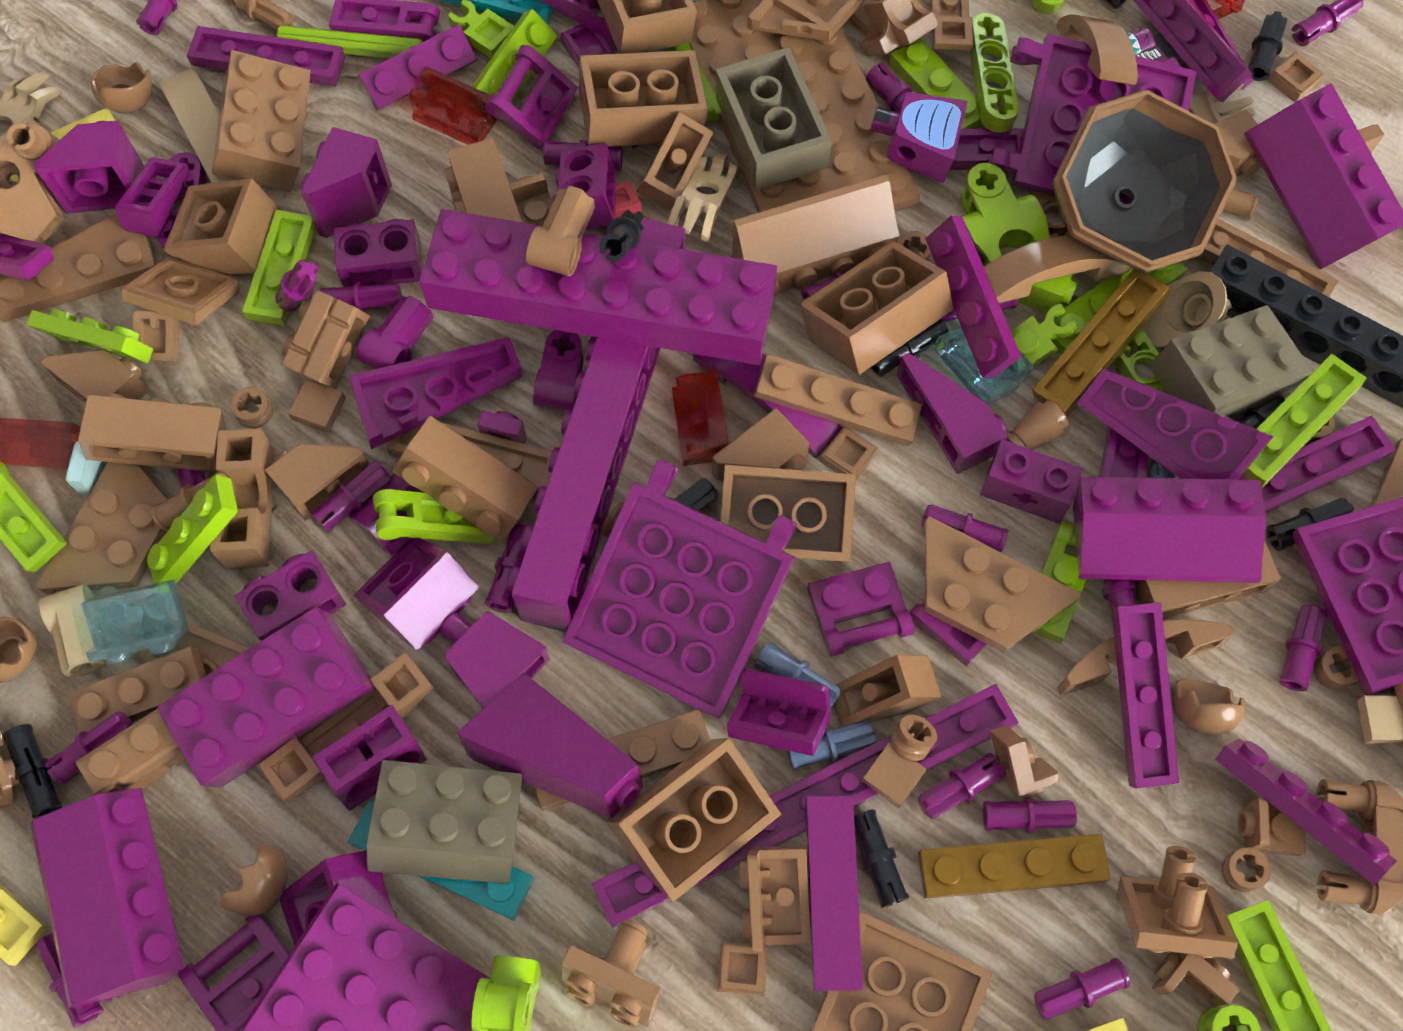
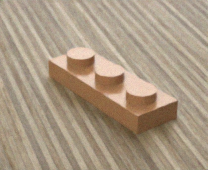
[68,646,207,733]

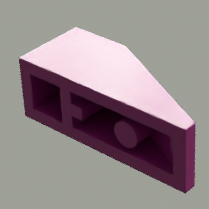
[896,353,1008,474]

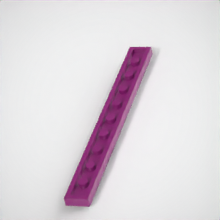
[592,684,1019,928]

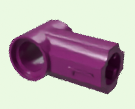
[357,295,434,369]

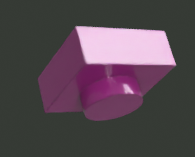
[478,410,527,444]

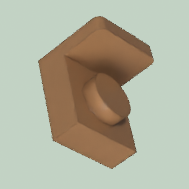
[509,173,553,226]
[133,309,183,361]
[990,725,1060,796]
[1238,798,1306,856]

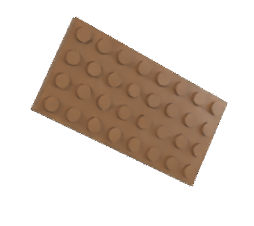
[689,0,920,213]

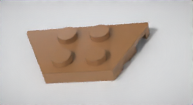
[747,0,865,41]
[35,462,169,594]
[924,516,1081,653]

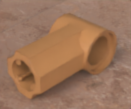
[526,186,595,276]

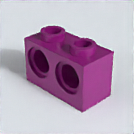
[553,142,617,230]
[334,219,423,287]
[234,550,347,641]
[312,705,428,811]

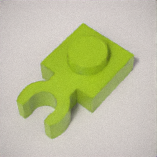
[448,0,514,59]
[1011,304,1078,374]

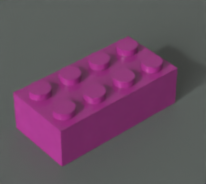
[157,607,375,788]

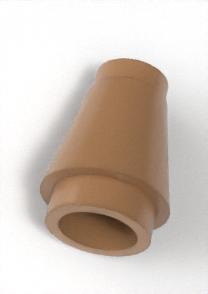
[1006,399,1069,450]

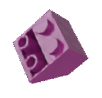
[300,127,392,238]

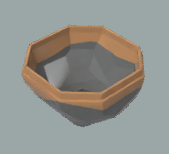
[1052,90,1237,273]

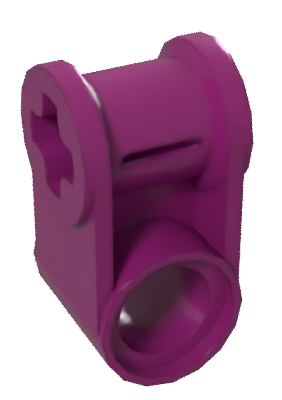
[533,330,584,410]

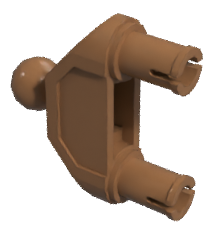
[1317,779,1403,915]

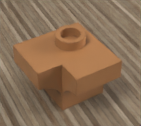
[861,0,938,56]

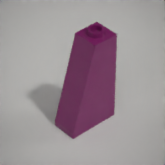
[457,673,644,819]

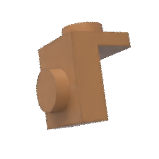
[1152,952,1240,1006]

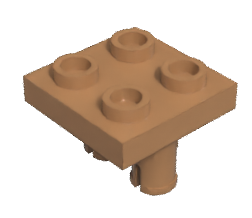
[1117,846,1238,959]
[562,920,660,1028]

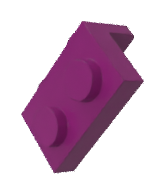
[727,669,831,756]

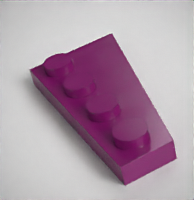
[349,337,522,449]
[1077,369,1274,480]

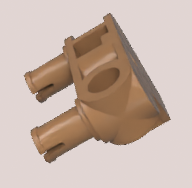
[0,118,65,244]

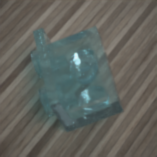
[932,328,1033,405]
[81,580,189,664]

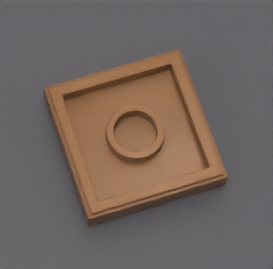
[121,256,239,326]

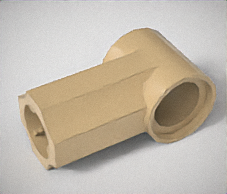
[39,584,105,677]

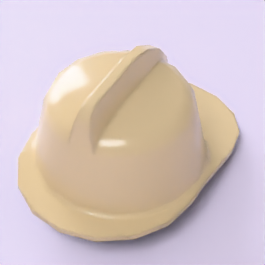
[1142,271,1232,348]

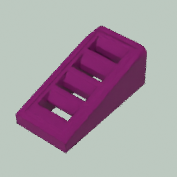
[114,157,189,237]

